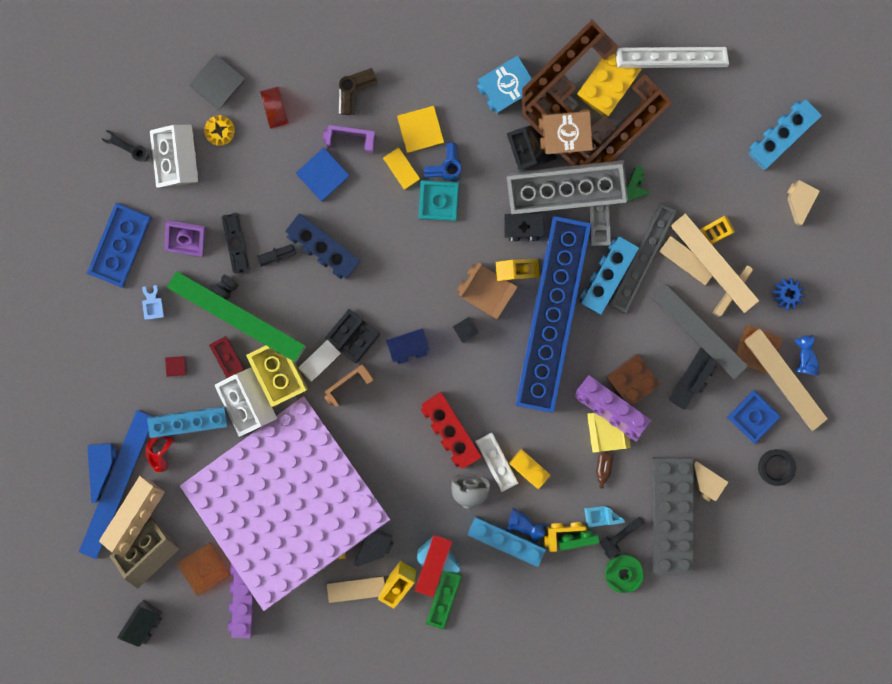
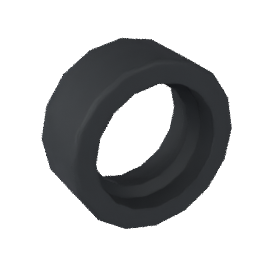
[758,449,796,486]

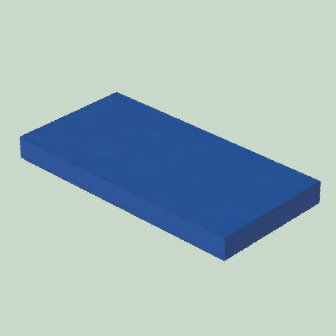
[87,203,152,288]

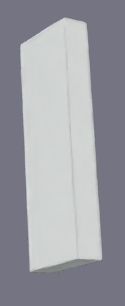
[475,432,519,492]

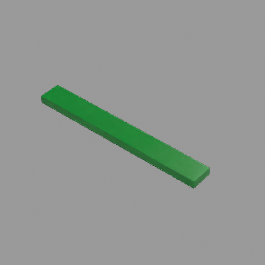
[167,271,306,363]

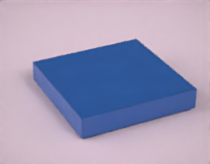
[296,148,349,202]
[727,390,781,444]

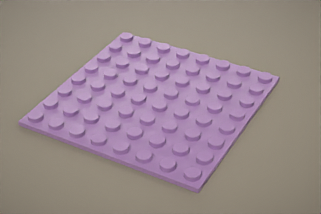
[180,396,390,611]

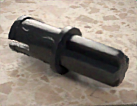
[257,244,296,267]

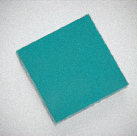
[418,180,459,221]

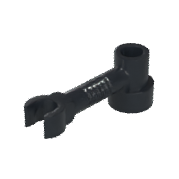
[102,130,149,162]
[599,517,644,559]

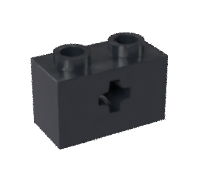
[504,213,544,241]

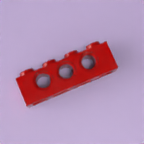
[420,392,481,469]

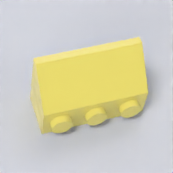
[246,346,308,407]

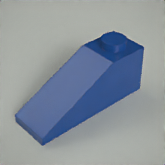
[87,443,117,503]

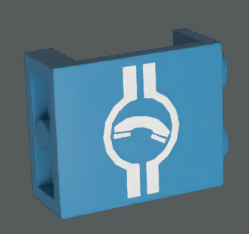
[477,55,532,114]

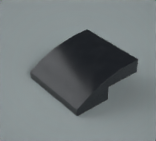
[325,309,381,364]

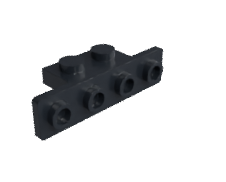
[669,347,717,410]

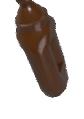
[596,452,613,489]

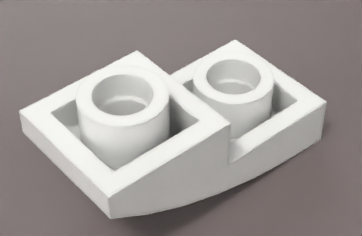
[298,340,341,382]

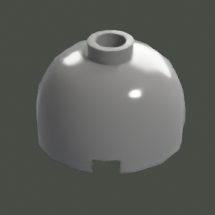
[451,474,490,509]

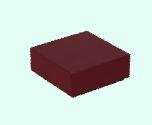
[165,356,186,377]

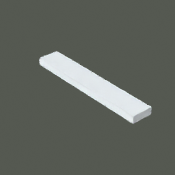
[615,47,729,68]

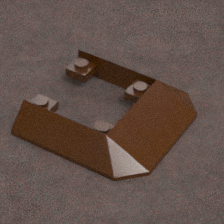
[522,19,673,166]

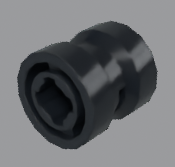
[212,273,239,300]

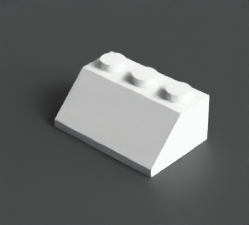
[150,125,198,188]
[215,367,277,437]

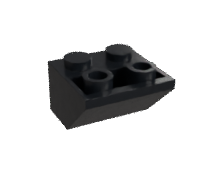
[507,125,557,171]

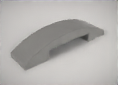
[590,204,611,246]

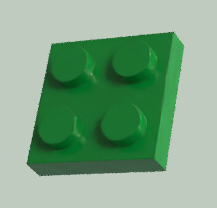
[557,530,599,551]

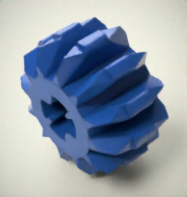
[772,278,805,310]

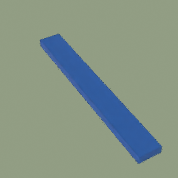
[79,410,151,559]

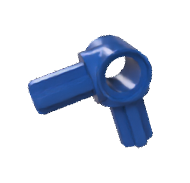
[424,142,462,181]

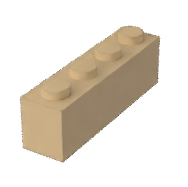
[99,476,165,557]

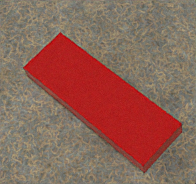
[414,534,452,597]

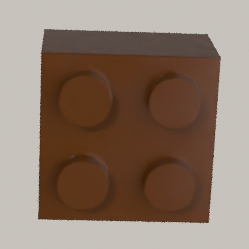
[605,354,661,406]

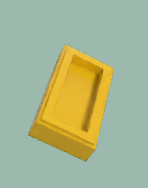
[383,147,420,190]

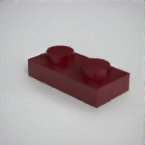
[209,336,245,378]

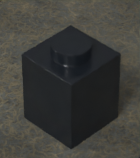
[453,317,479,343]

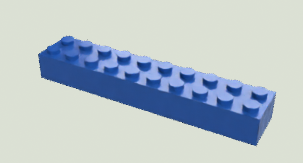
[515,216,591,413]

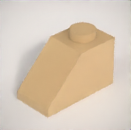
[787,180,820,226]
[693,460,728,502]

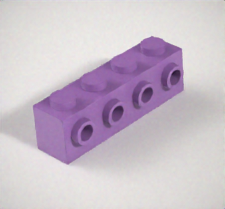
[574,375,651,442]
[228,563,254,638]

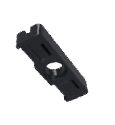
[222,213,250,274]

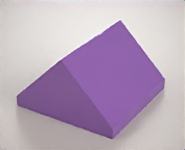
[165,220,207,257]

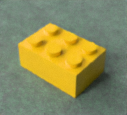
[575,51,642,118]

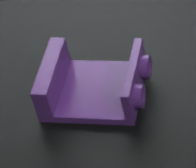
[323,125,376,154]

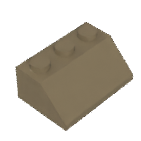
[110,517,179,589]

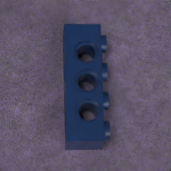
[285,213,361,279]

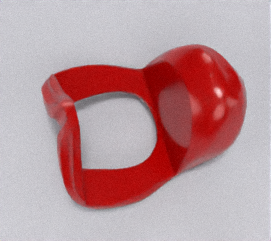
[146,436,175,472]

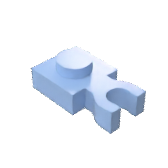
[142,285,165,320]

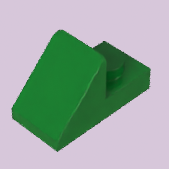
[623,166,650,204]

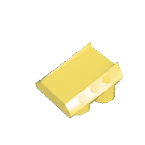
[588,413,631,452]

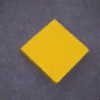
[397,106,444,153]

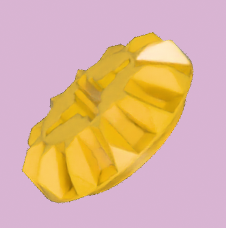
[204,115,235,146]

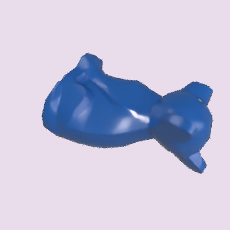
[795,335,819,376]
[507,508,547,543]

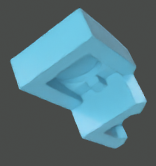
[584,506,625,527]

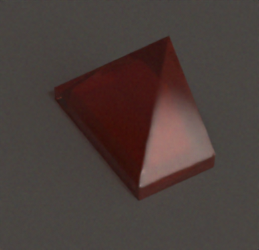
[260,87,289,129]

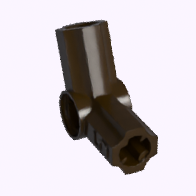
[338,68,378,115]

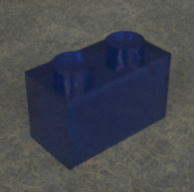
[386,328,430,364]

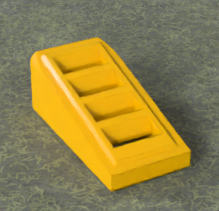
[700,215,735,244]

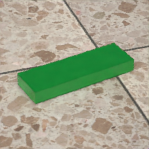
[426,571,462,630]

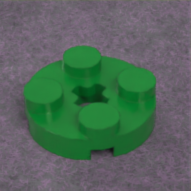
[605,554,643,593]

